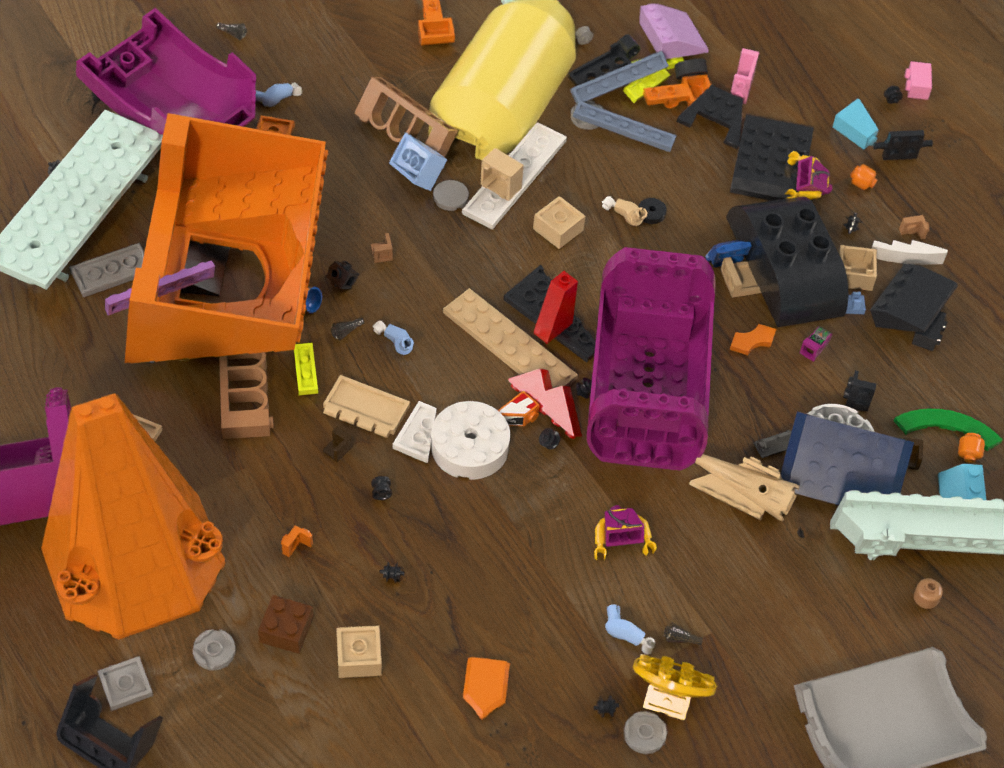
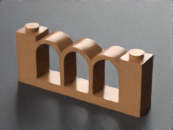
[355,77,458,157]
[219,352,274,439]

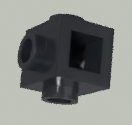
[325,260,359,289]

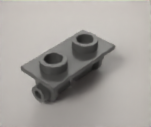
[753,430,792,458]

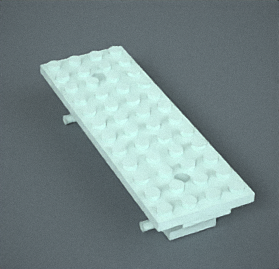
[0,110,163,290]
[830,490,1004,560]

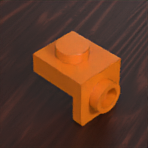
[281,525,313,557]

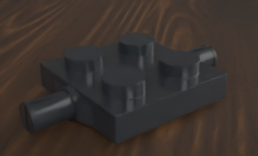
[873,130,933,160]

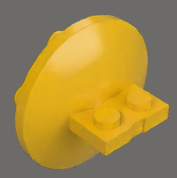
[633,654,717,720]

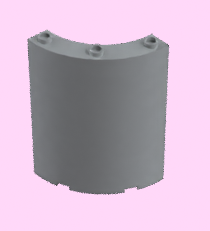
[794,647,987,768]

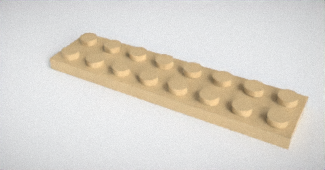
[443,288,578,388]

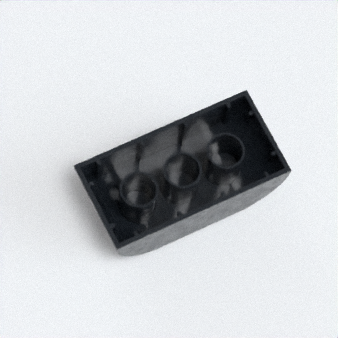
[726,196,848,328]

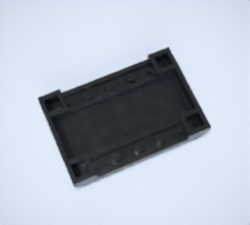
[730,113,814,201]

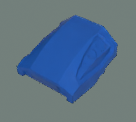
[705,240,751,267]

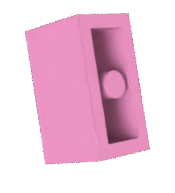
[905,62,932,100]

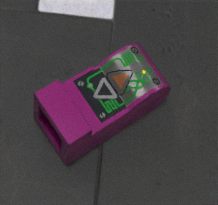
[800,326,833,362]

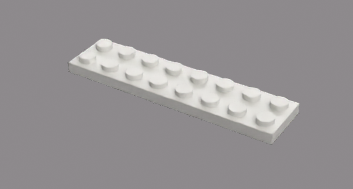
[462,122,567,230]

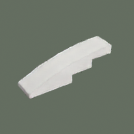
[872,240,948,265]

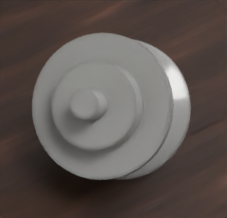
[575,26,593,45]

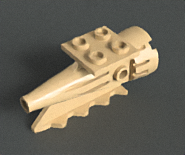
[689,454,800,521]

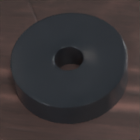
[638,198,667,224]

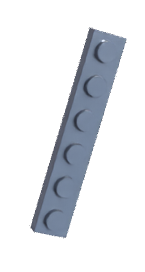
[570,51,668,104]
[573,101,676,152]

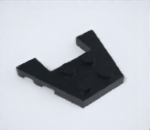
[676,85,743,149]

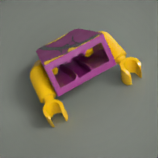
[785,151,833,200]
[594,505,657,560]

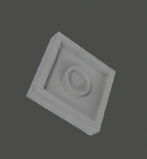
[98,656,153,711]

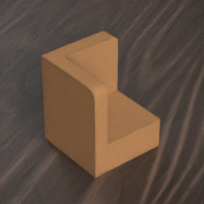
[371,233,393,263]

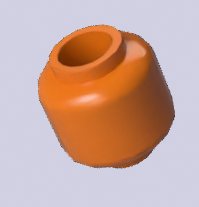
[850,164,877,190]
[958,433,985,463]

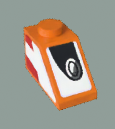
[498,391,539,426]

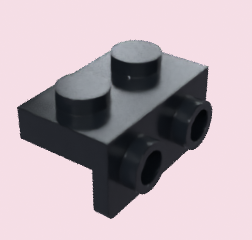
[843,370,876,412]

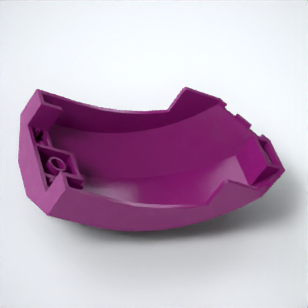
[76,8,256,135]

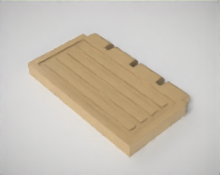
[323,375,410,438]

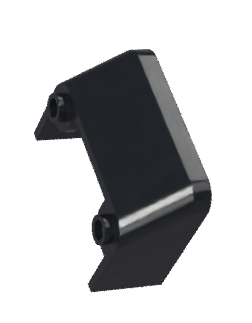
[56,674,163,768]

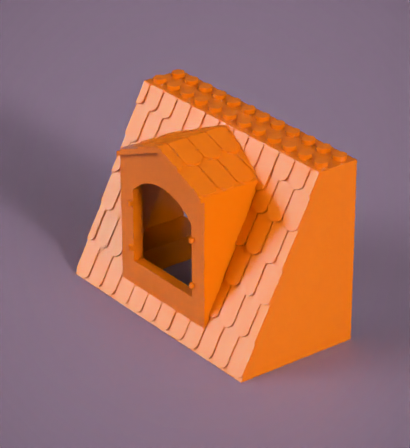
[125,113,328,364]

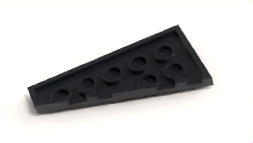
[503,265,596,362]

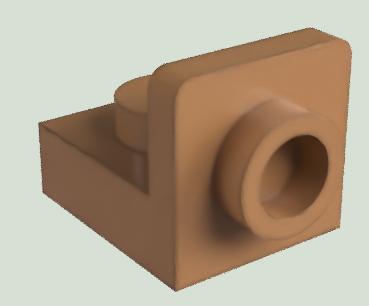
[899,215,929,240]

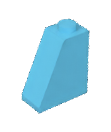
[833,99,878,149]

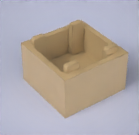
[481,148,524,201]
[533,196,586,249]
[838,245,877,291]
[337,626,381,678]

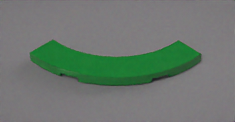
[894,408,1003,451]

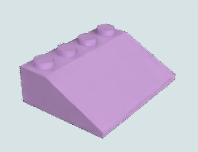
[640,4,709,59]

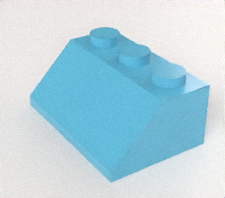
[938,464,986,500]

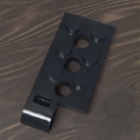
[568,34,640,86]

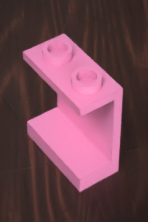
[731,49,759,104]

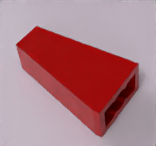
[534,271,578,344]

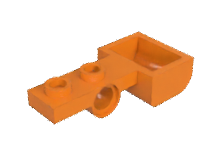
[418,0,455,45]
[643,74,711,108]

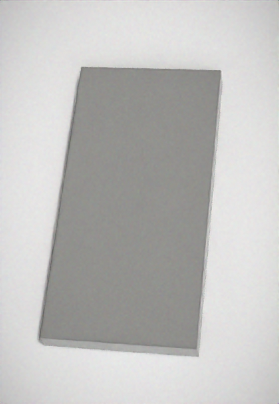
[70,243,145,297]

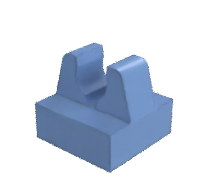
[846,292,866,314]

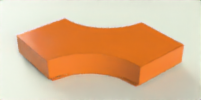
[730,324,776,355]

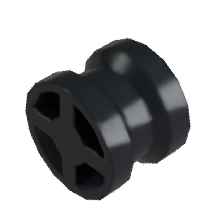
[371,476,392,500]

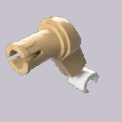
[602,197,647,226]

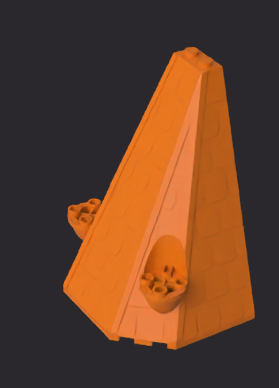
[41,393,226,639]

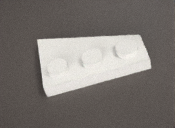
[393,401,436,463]

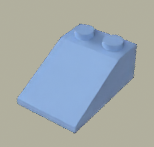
[389,132,447,191]

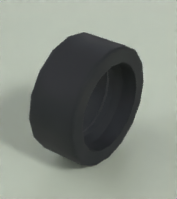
[674,59,708,80]

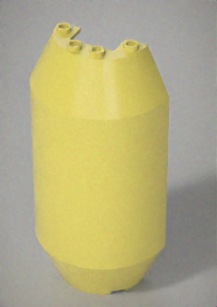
[428,0,576,160]

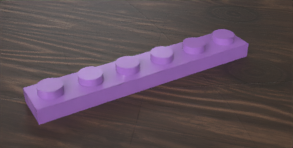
[105,260,215,315]

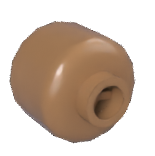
[913,578,943,609]

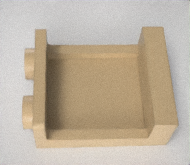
[720,257,761,297]

